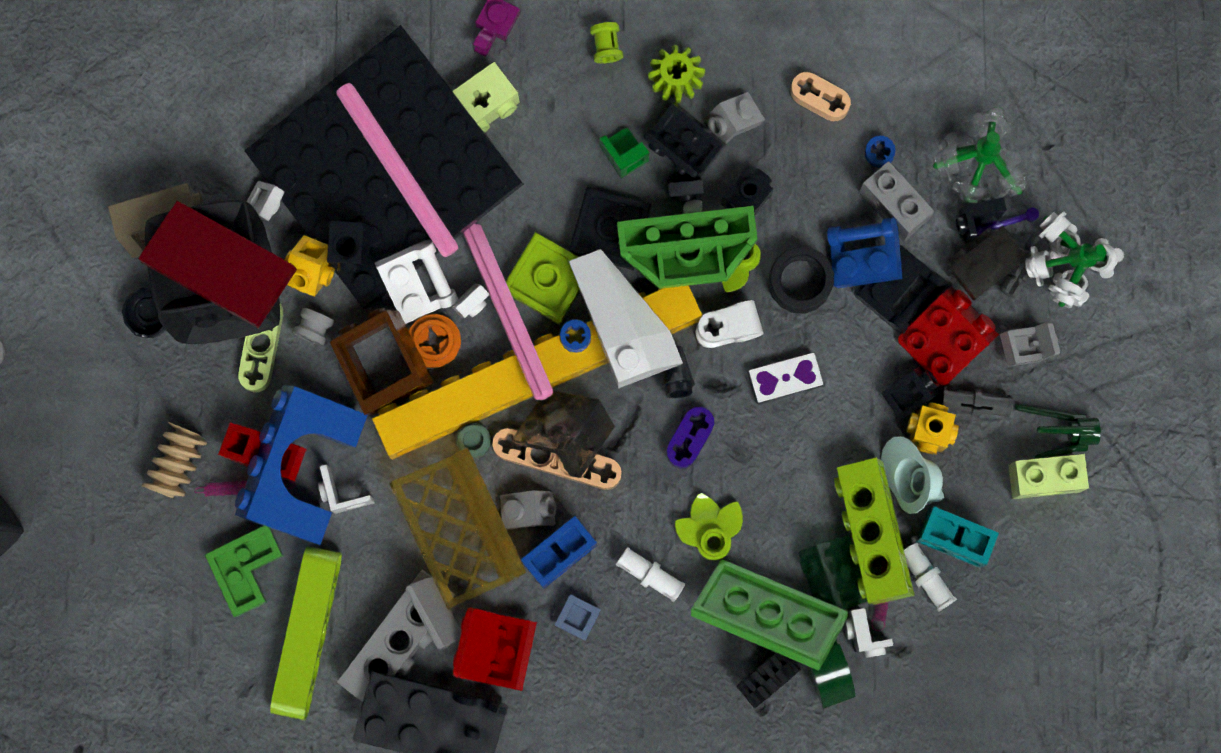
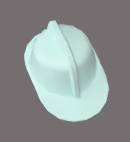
[881,436,944,514]

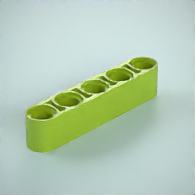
[270,546,342,720]

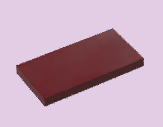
[138,201,297,329]

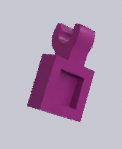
[473,0,520,57]

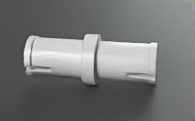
[904,542,957,612]
[616,547,685,602]

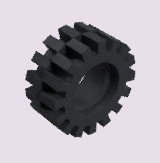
[736,652,802,708]

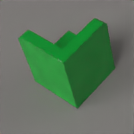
[599,128,650,179]

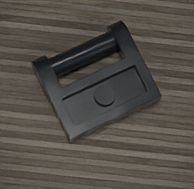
[856,245,947,334]

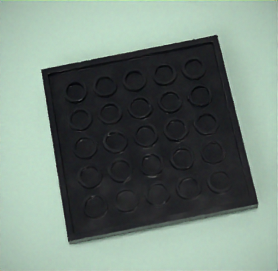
[244,25,524,309]

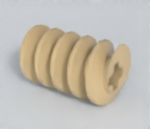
[141,422,207,498]

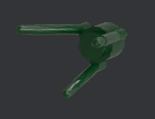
[1015,404,1101,459]

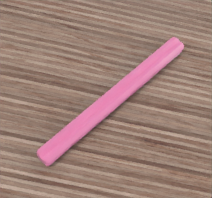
[336,83,458,257]
[463,224,553,401]

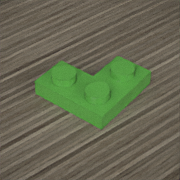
[205,526,284,617]

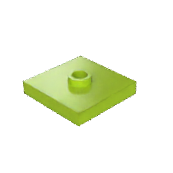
[506,232,580,325]

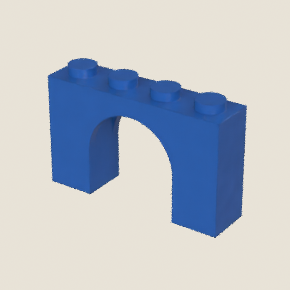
[235,385,368,545]

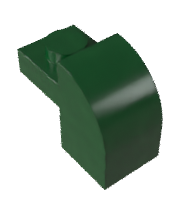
[808,640,856,709]

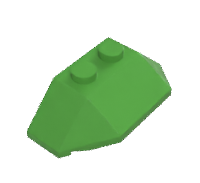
[617,206,757,289]

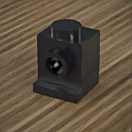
[721,168,774,215]

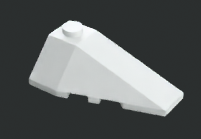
[569,249,683,388]

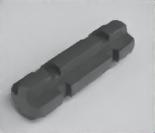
[1000,235,1047,298]

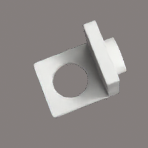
[318,464,375,514]

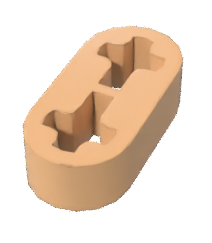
[790,72,851,121]

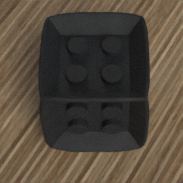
[145,200,280,344]

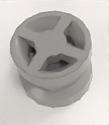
[292,308,334,346]

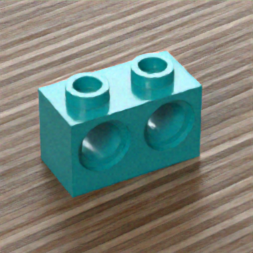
[916,506,999,568]

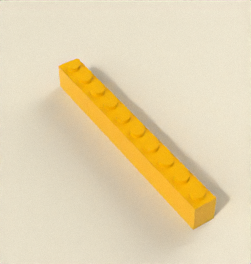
[372,286,702,460]

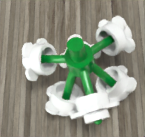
[1025,211,1124,308]

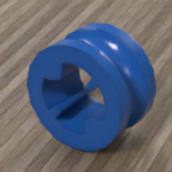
[865,136,896,168]
[560,319,591,353]

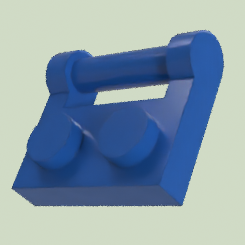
[827,217,903,289]

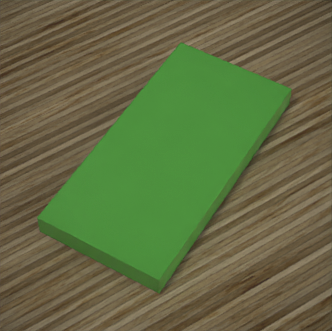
[691,559,848,671]

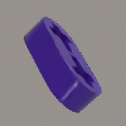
[666,407,714,469]

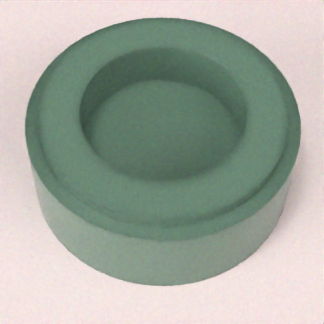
[456,423,491,458]

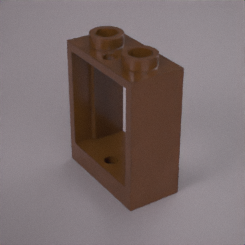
[330,307,434,415]

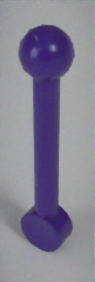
[975,207,1039,238]

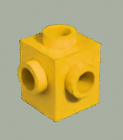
[285,235,335,297]
[906,403,959,455]

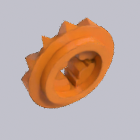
[409,314,461,368]

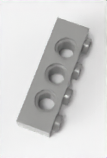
[337,570,458,702]

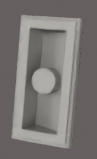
[405,578,461,650]

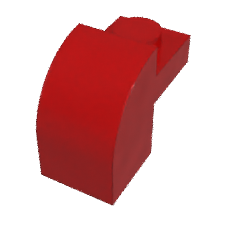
[218,422,307,481]

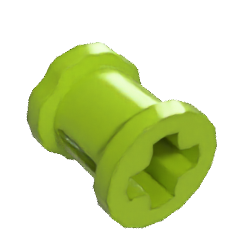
[590,22,623,64]

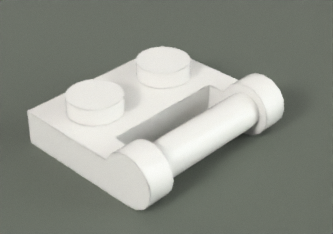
[375,240,459,324]

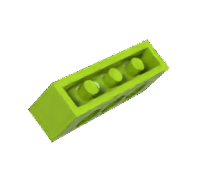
[834,457,915,605]

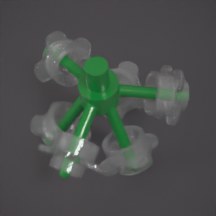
[933,106,1030,203]

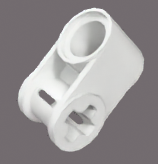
[695,300,764,348]

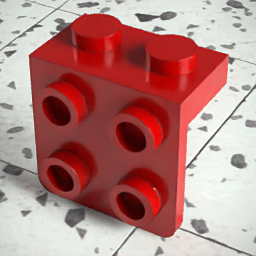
[898,286,1000,386]
[453,607,537,691]

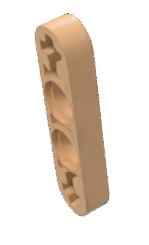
[492,428,622,490]

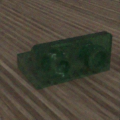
[799,535,867,609]

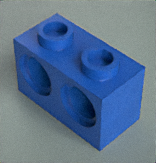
[521,516,597,589]

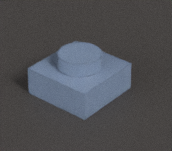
[555,594,601,641]

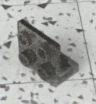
[513,390,615,478]

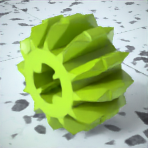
[648,45,705,103]

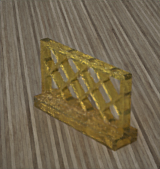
[389,448,526,609]

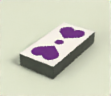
[748,353,824,404]

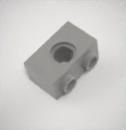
[859,161,934,241]

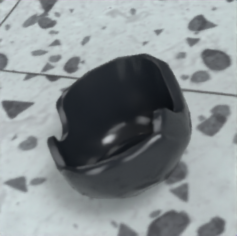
[122,287,166,338]

